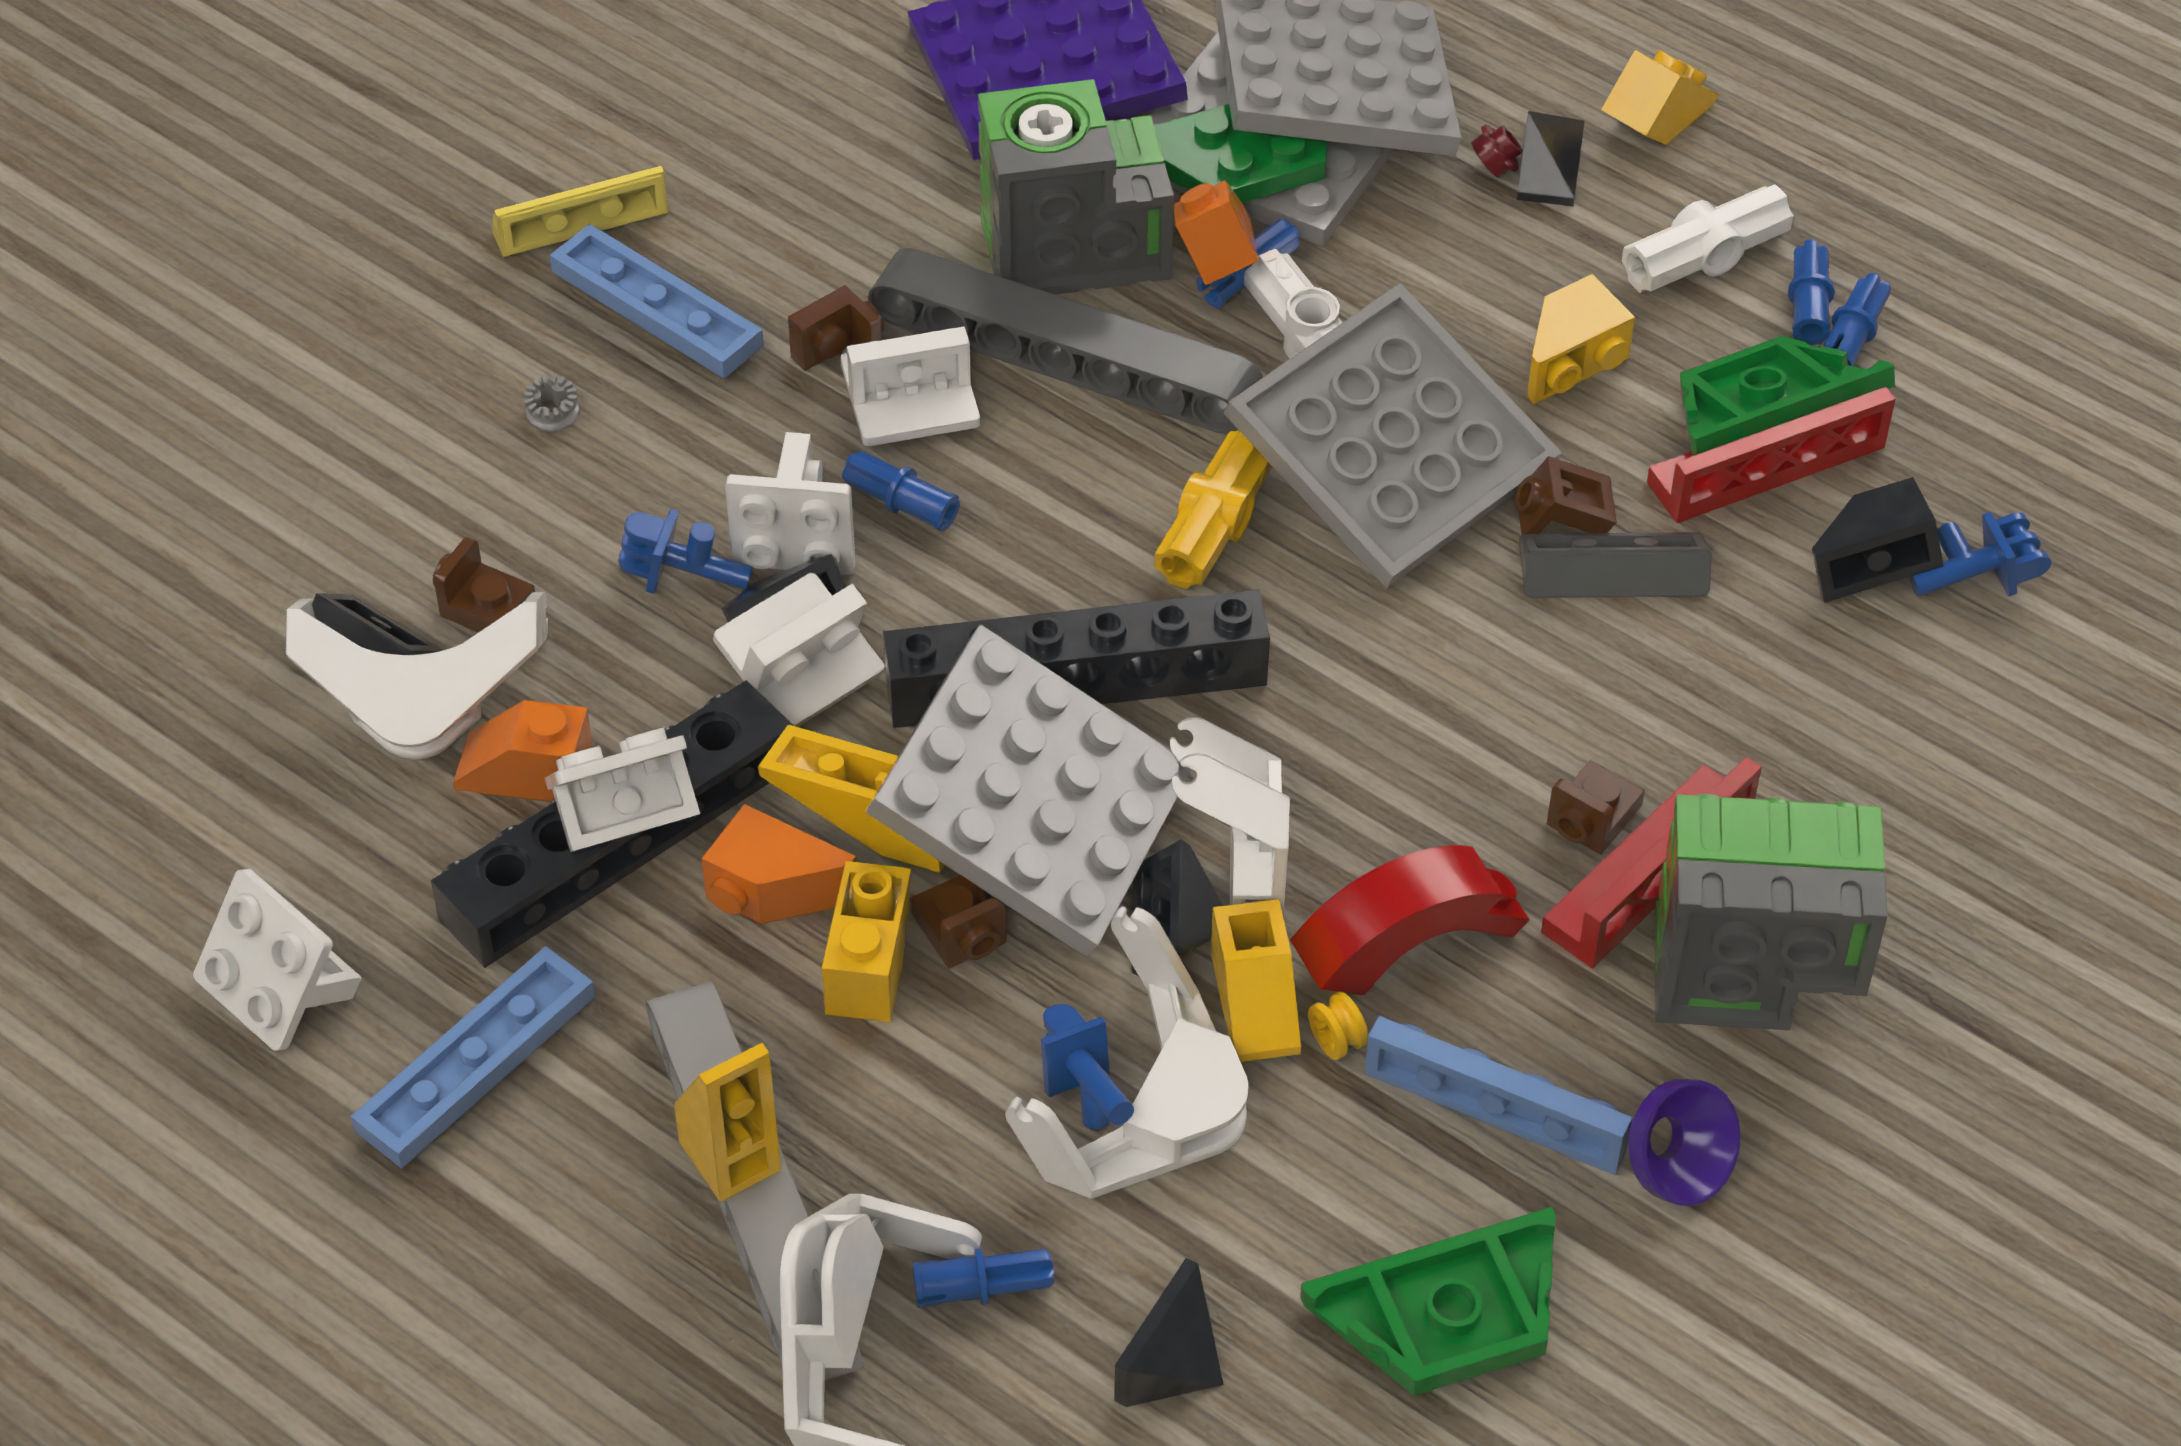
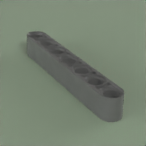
[868,248,1263,434]

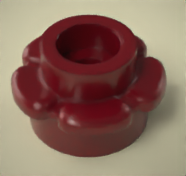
[1471,124,1523,178]

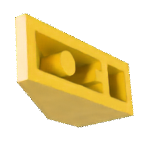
[758,725,945,873]
[674,1043,781,1202]

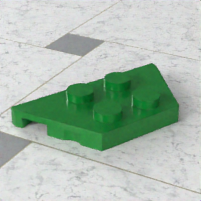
[1154,104,1326,203]
[1680,336,1895,456]
[1300,1207,1556,1396]

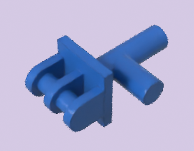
[618,508,753,594]
[1910,512,2052,597]
[1041,1004,1134,1130]

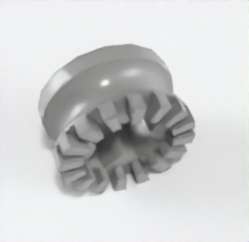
[523,375,580,432]

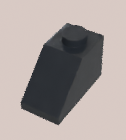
[1812,477,1944,603]

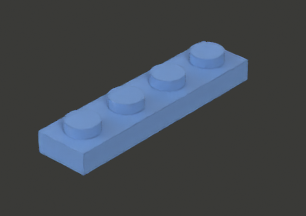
[549,223,764,379]
[350,946,596,1169]
[1364,1016,1633,1175]

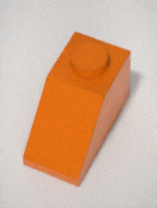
[1174,180,1259,285]
[453,700,593,802]
[701,804,856,924]

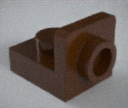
[788,285,884,371]
[1515,456,1617,536]
[433,537,535,633]
[1547,760,1645,855]
[910,875,1006,969]

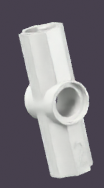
[1622,185,1794,293]
[1244,249,1343,359]

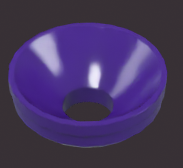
[1628,1079,1741,1206]

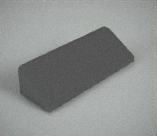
[1519,532,1712,598]

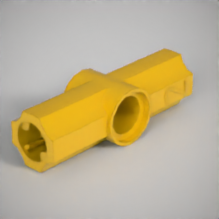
[1154,430,1273,590]

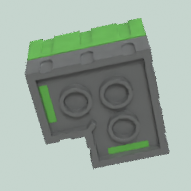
[978,79,1174,295]
[1654,794,1888,1030]

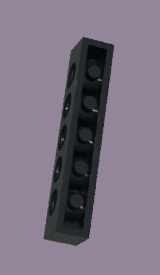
[883,589,1270,728]
[431,680,794,968]

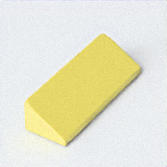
[492,166,668,257]

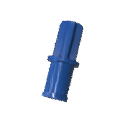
[1196,219,1300,308]
[1788,239,1835,345]
[1823,273,1891,366]
[842,451,960,531]
[912,1248,1054,1308]

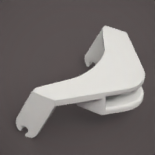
[286,592,548,760]
[1170,718,1290,915]
[1005,907,1248,1199]
[780,1194,982,1446]

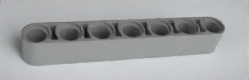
[646,981,863,1381]

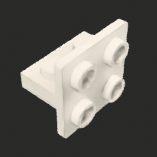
[841,326,980,446]
[725,432,856,575]
[713,573,885,727]
[545,728,700,852]
[193,869,362,1051]

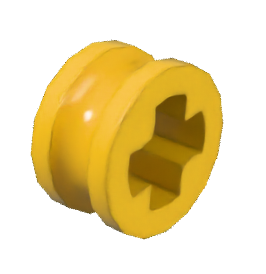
[1307,992,1369,1061]

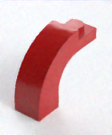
[1290,845,1530,995]

